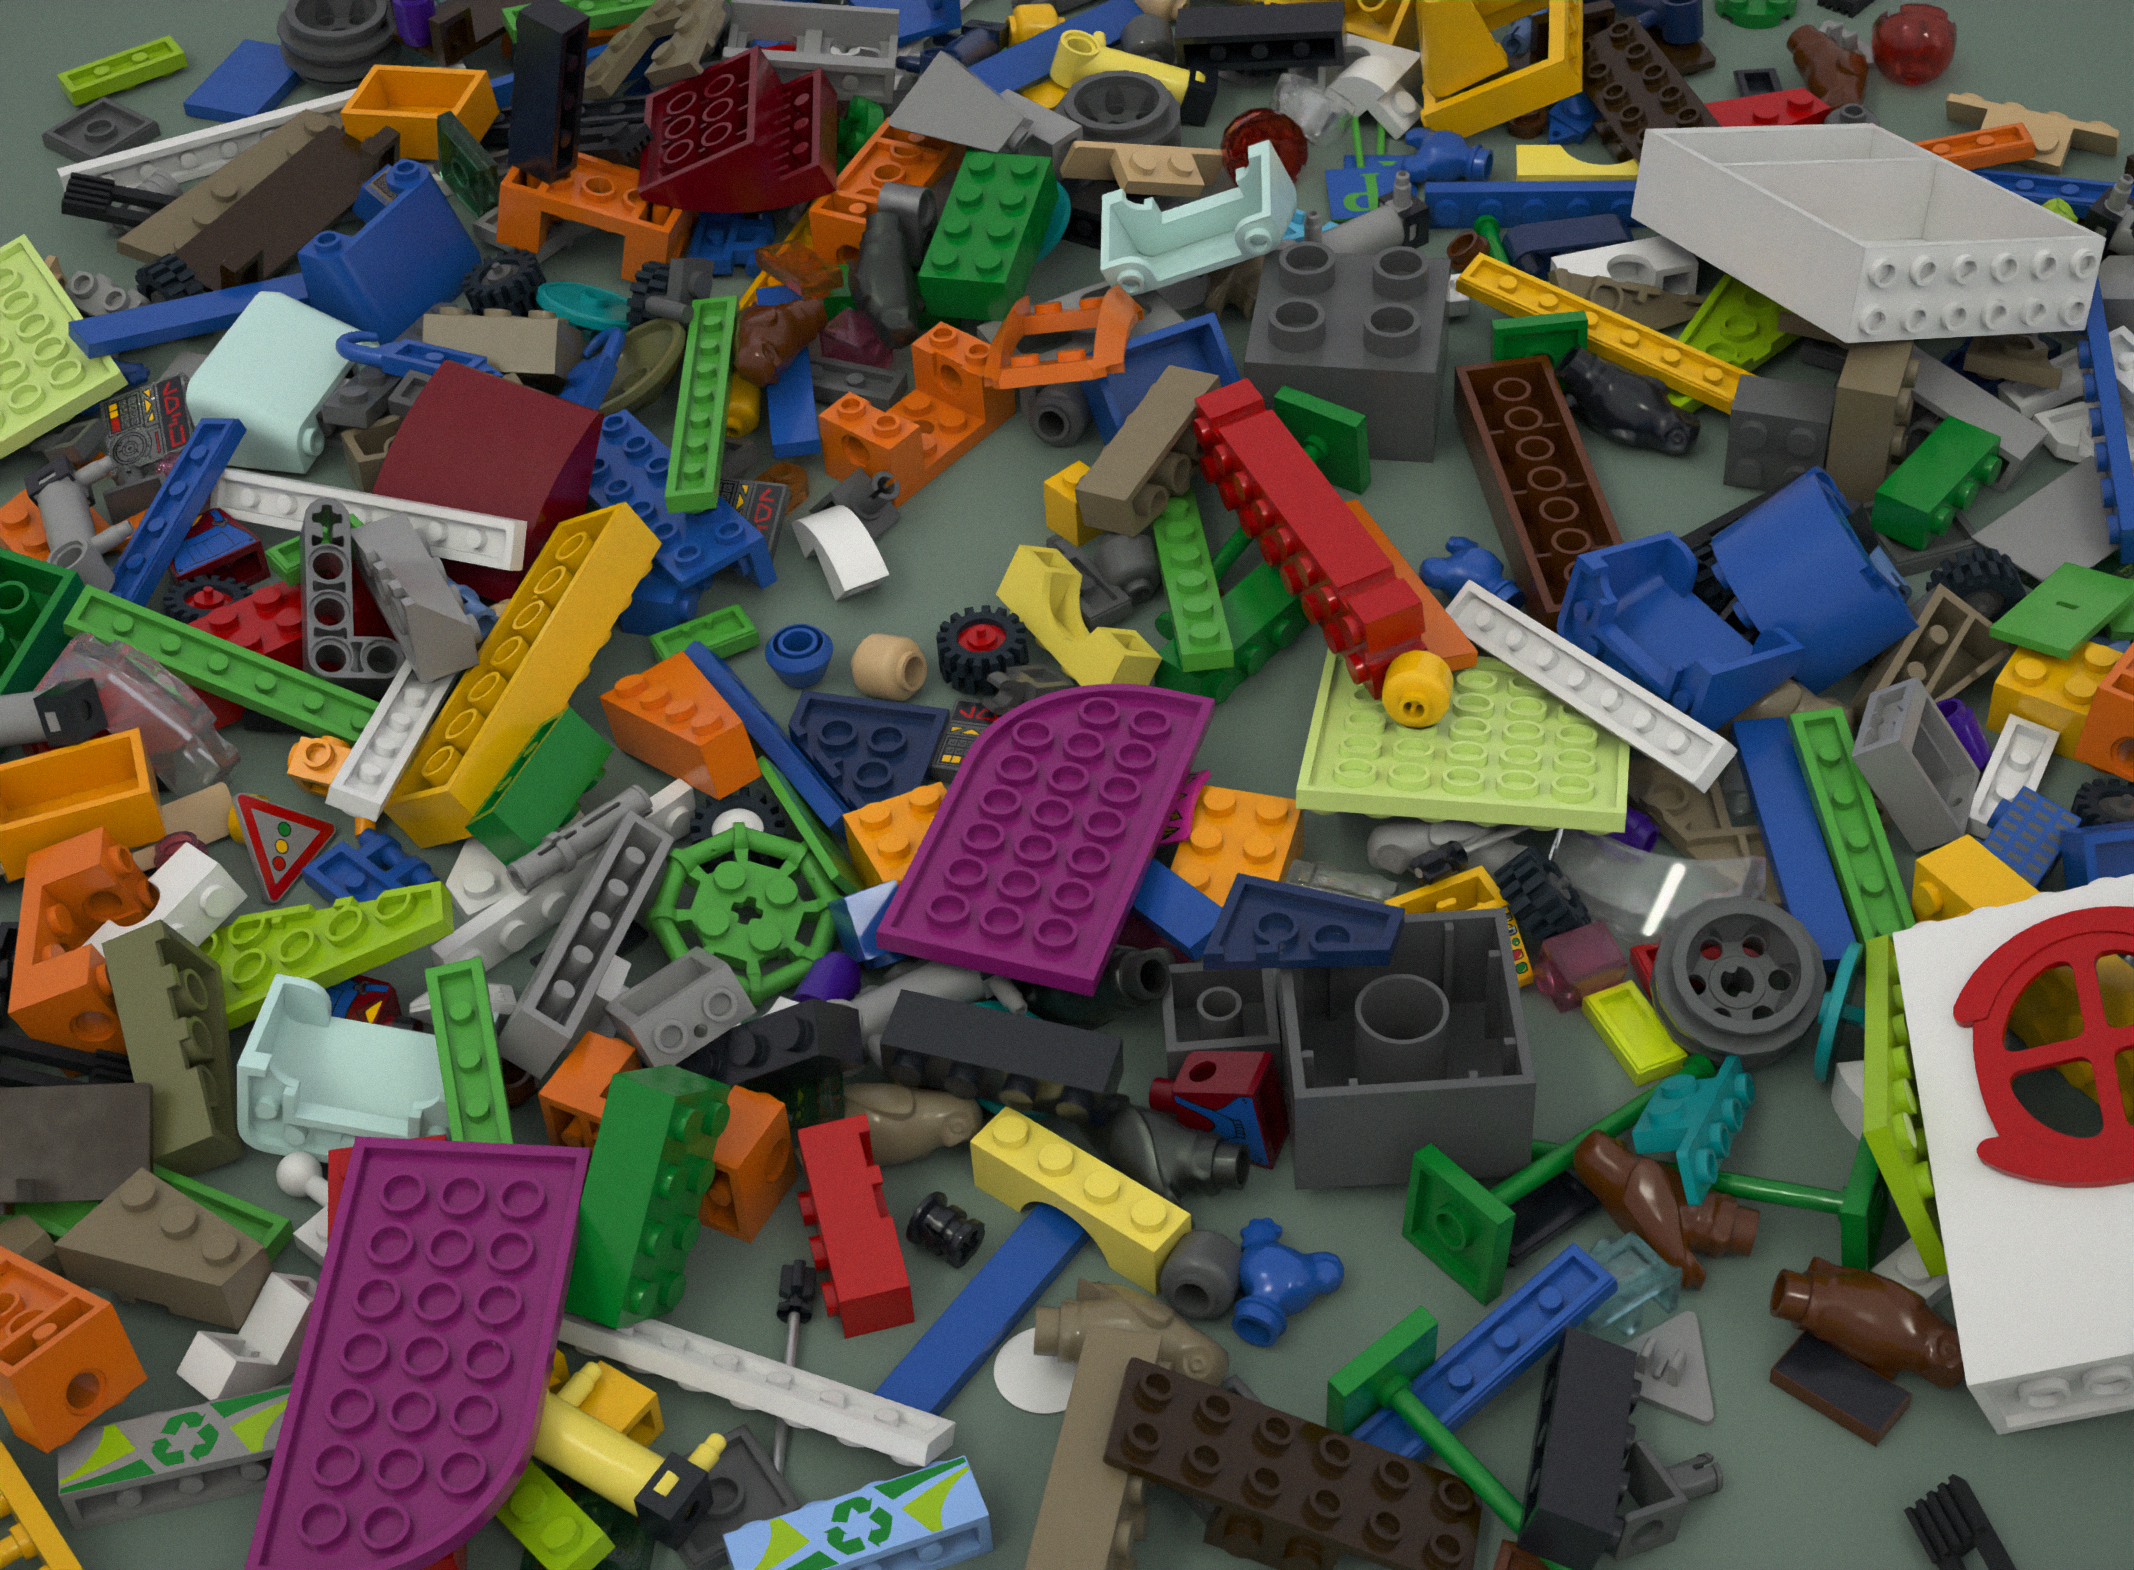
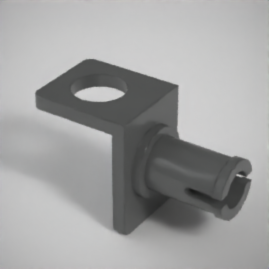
[103,464,166,525]
[809,467,900,540]
[1611,1439,1724,1561]

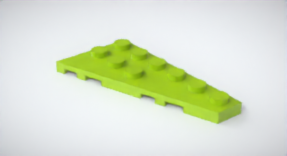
[1667,272,1801,413]
[198,881,454,1031]
[1863,934,1948,1278]

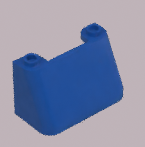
[297,158,482,346]
[1557,531,1806,732]

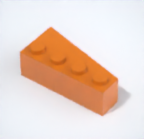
[599,650,762,800]

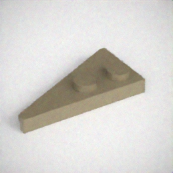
[1547,268,1707,352]

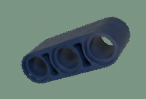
[1502,214,1635,281]

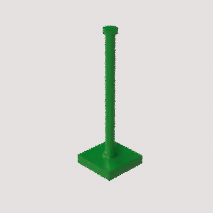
[1473,215,1588,391]
[1154,385,1371,640]
[1401,1053,1716,1306]
[1531,1131,1890,1271]
[1326,1305,1573,1570]

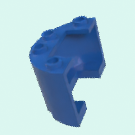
[1711,466,1919,695]

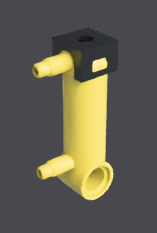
[1049,30,1219,127]
[532,1361,727,1552]

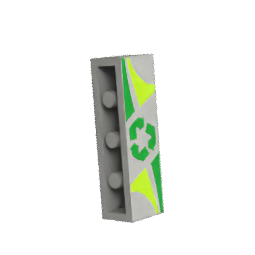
[57,1385,292,1531]

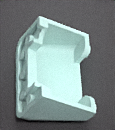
[1100,140,1297,296]
[186,291,380,474]
[237,974,499,1163]

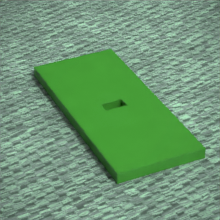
[1988,562,2134,660]
[757,755,867,895]

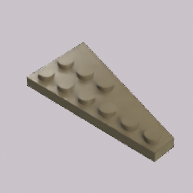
[117,109,345,264]

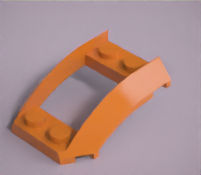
[984,285,1145,389]

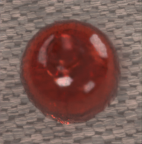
[1871,3,1957,85]
[1220,107,1308,187]

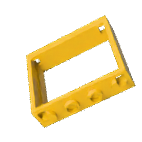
[1420,0,1583,138]

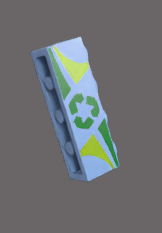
[723,1455,994,1570]

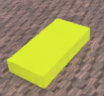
[1582,980,1688,1087]

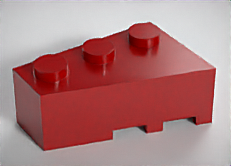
[1704,87,1831,127]
[797,1114,915,1339]

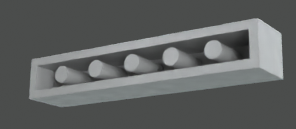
[497,810,675,1080]

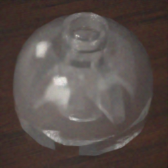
[1269,73,1356,153]

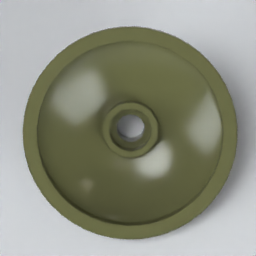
[598,317,686,419]

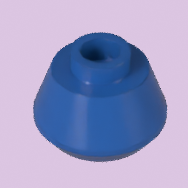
[765,624,833,688]

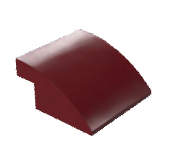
[638,45,837,213]
[372,360,604,602]

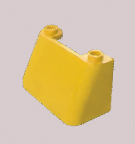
[1415,0,1509,98]

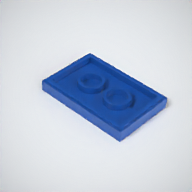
[183,39,302,123]

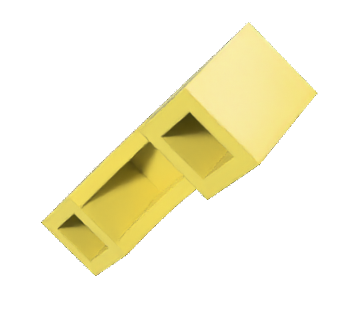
[1515,145,1639,181]
[996,544,1162,686]
[970,1106,1192,1296]

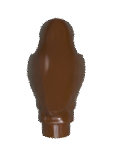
[1786,24,1868,112]
[732,298,827,387]
[1572,1129,1760,1291]
[1770,1257,1965,1388]

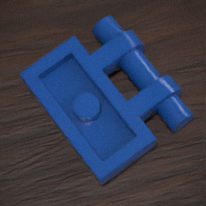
[688,211,776,278]
[301,828,440,905]

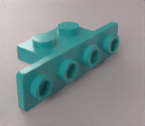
[1631,1055,1755,1206]

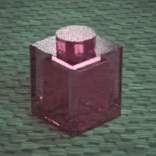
[819,307,893,369]
[1534,920,1628,1014]

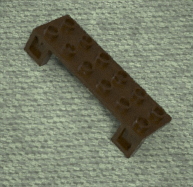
[392,0,537,67]
[174,125,400,292]

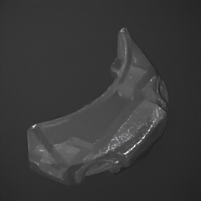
[33,632,242,799]
[1548,828,1766,947]

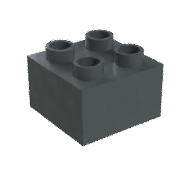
[1244,241,1451,463]
[1275,908,1536,1190]

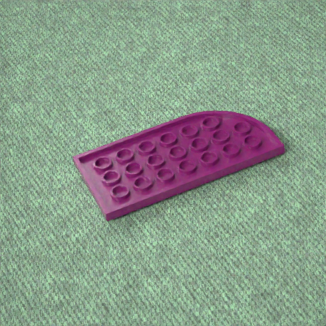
[876,684,1215,997]
[244,1137,592,1570]

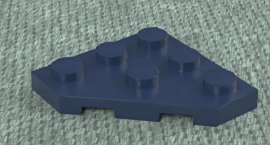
[788,690,950,812]

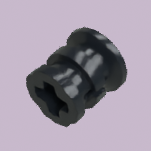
[906,1191,985,1268]

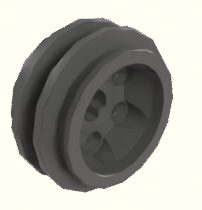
[277,0,402,89]
[1055,70,1181,184]
[1649,895,1827,1068]

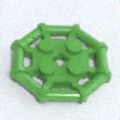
[644,822,844,1006]

